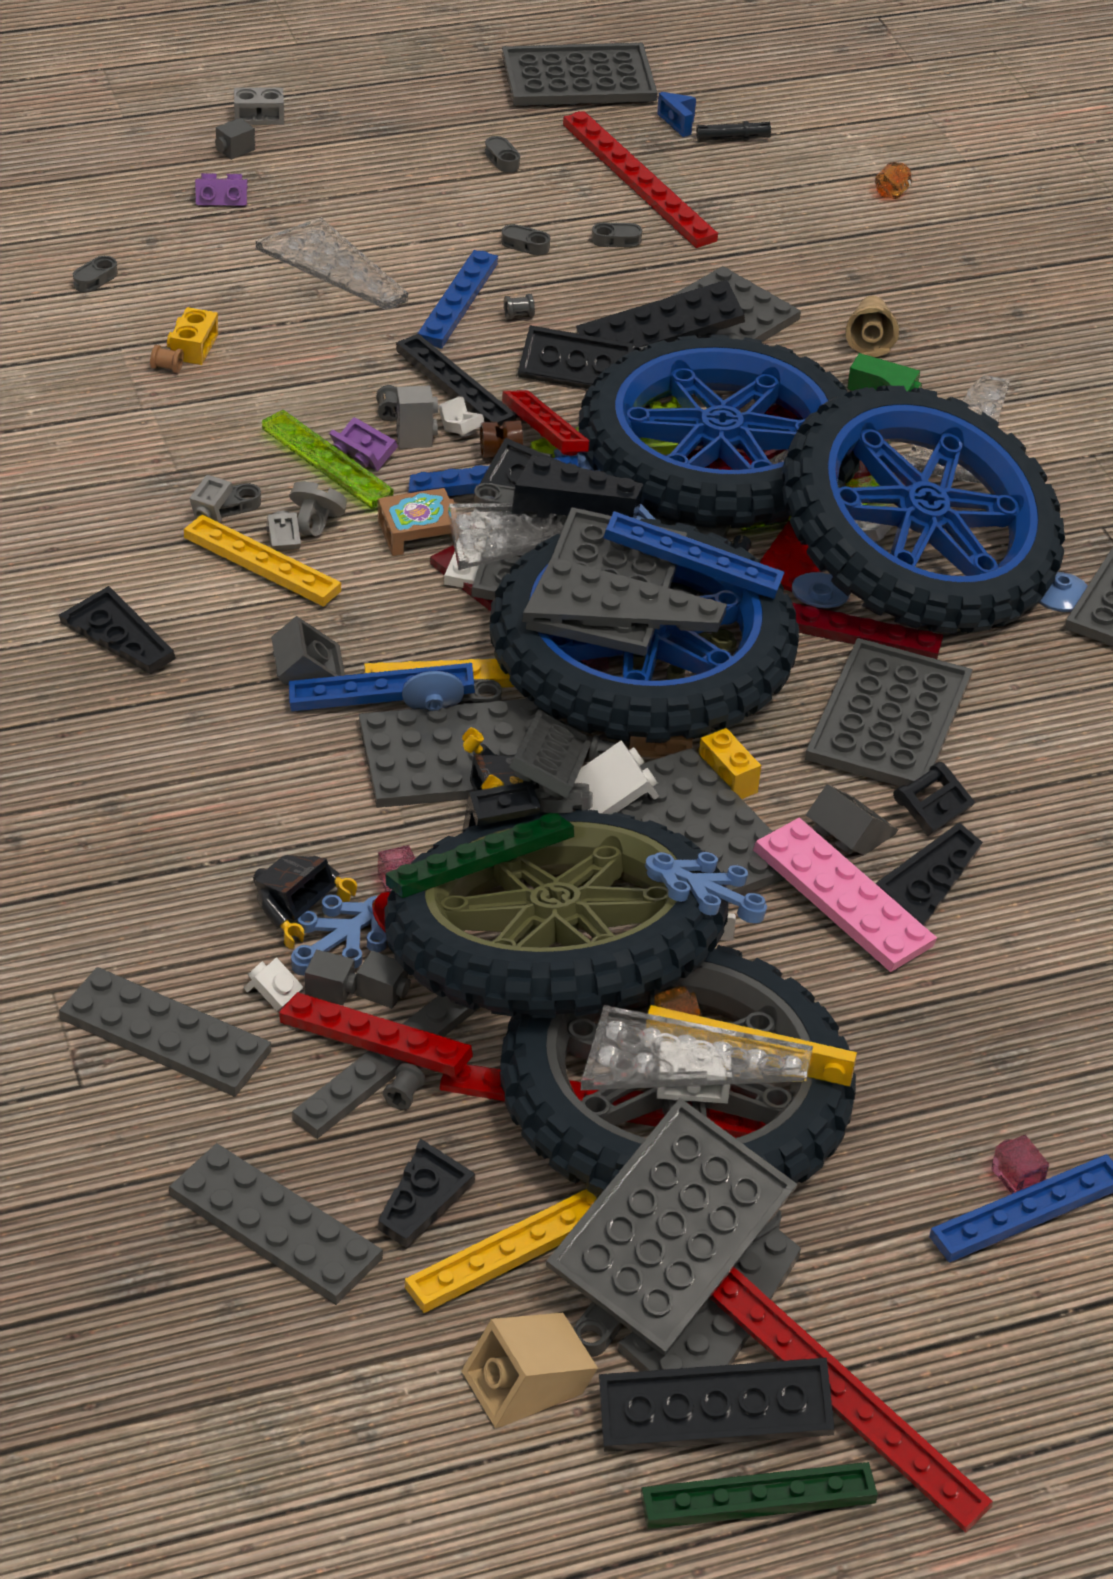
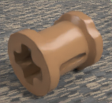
[150,344,184,373]

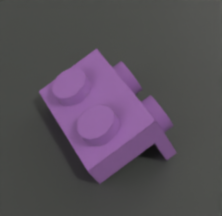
[195,173,248,206]
[329,417,398,471]

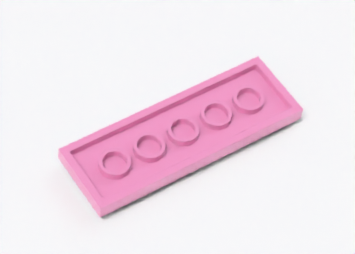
[753,817,937,972]

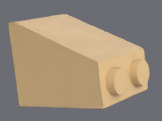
[461,1312,598,1428]

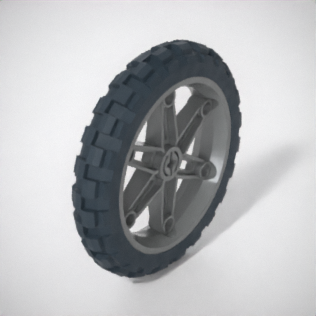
[500,945,856,1196]

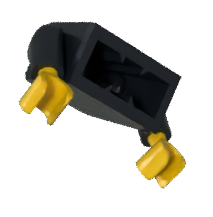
[462,727,539,791]
[253,855,357,949]

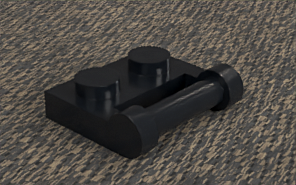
[893,762,976,836]

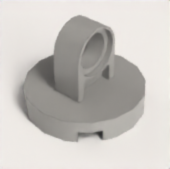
[289,481,347,536]

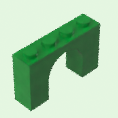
[847,353,922,444]

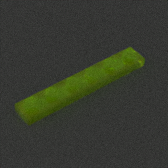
[262,409,394,509]

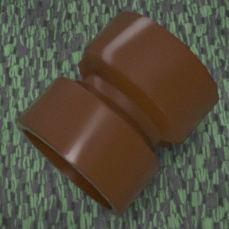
[480,421,523,459]

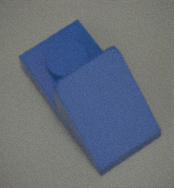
[657,92,696,137]

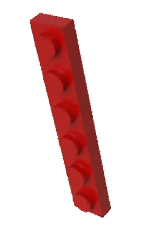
[502,390,589,456]
[279,992,473,1078]

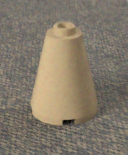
[846,296,899,357]

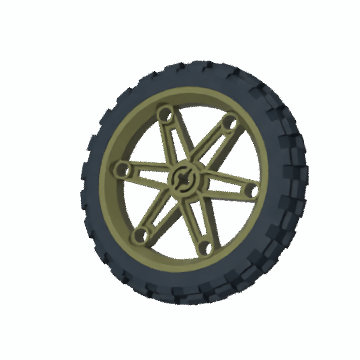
[385,809,728,1018]

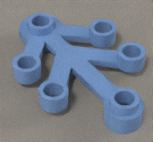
[645,852,767,924]
[291,895,387,976]

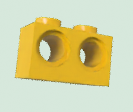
[167,307,218,365]
[699,728,761,799]

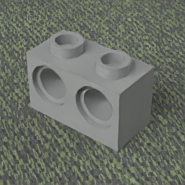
[234,87,284,125]

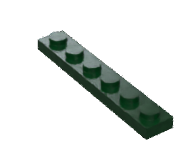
[385,813,575,898]
[641,1462,878,1529]

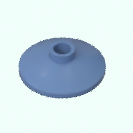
[792,572,850,608]
[1039,572,1088,612]
[402,671,464,711]

